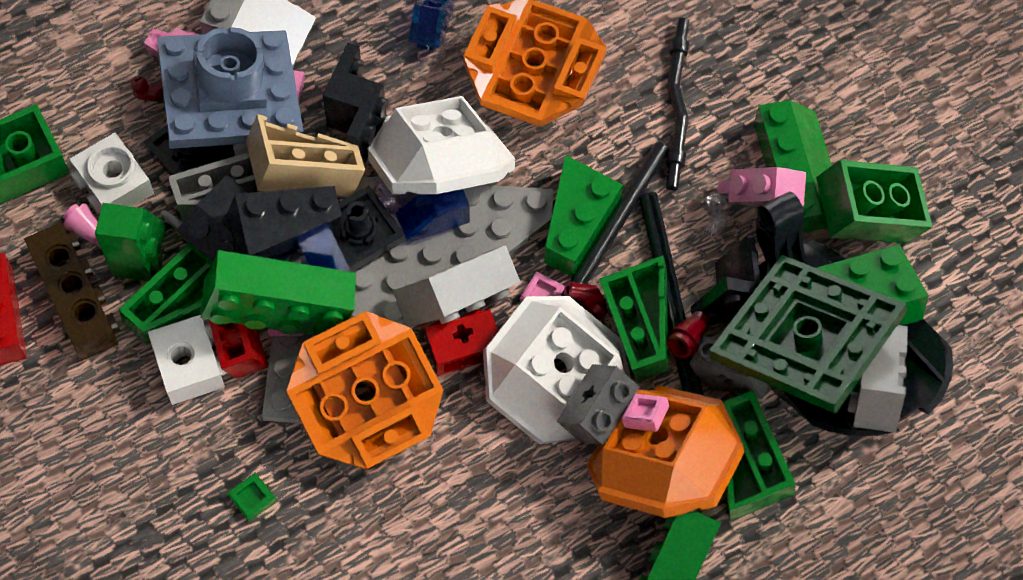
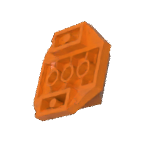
[463,0,607,127]
[286,311,443,470]
[586,385,744,518]

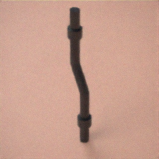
[665,17,690,191]

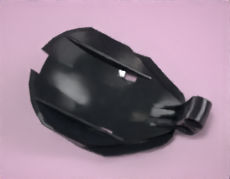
[756,191,953,436]

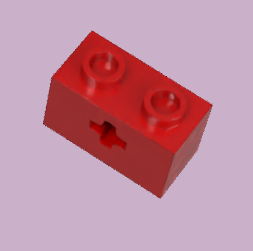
[425,309,498,376]
[208,319,268,379]

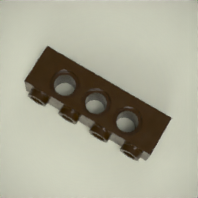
[24,222,120,361]

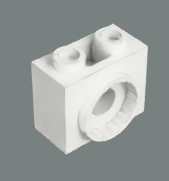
[70,133,154,214]
[148,315,228,405]

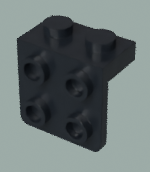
[690,236,762,324]

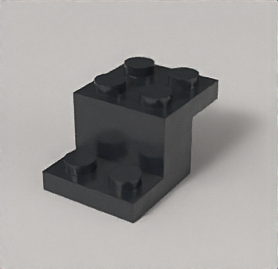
[322,43,389,164]

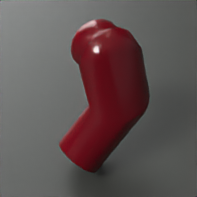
[130,77,164,102]
[564,281,607,320]

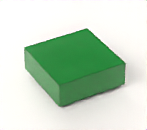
[227,472,277,522]

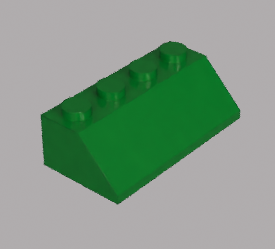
[754,100,832,233]

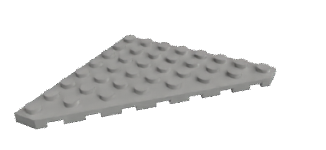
[262,177,554,423]

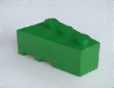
[544,155,623,277]
[95,203,167,282]
[118,242,213,345]
[599,256,669,382]
[723,390,796,521]
[639,510,721,580]

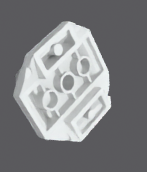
[368,96,515,194]
[483,296,632,444]

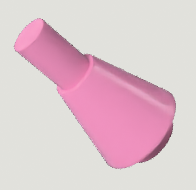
[63,204,101,249]

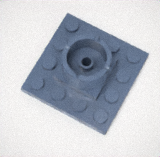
[157,27,304,149]

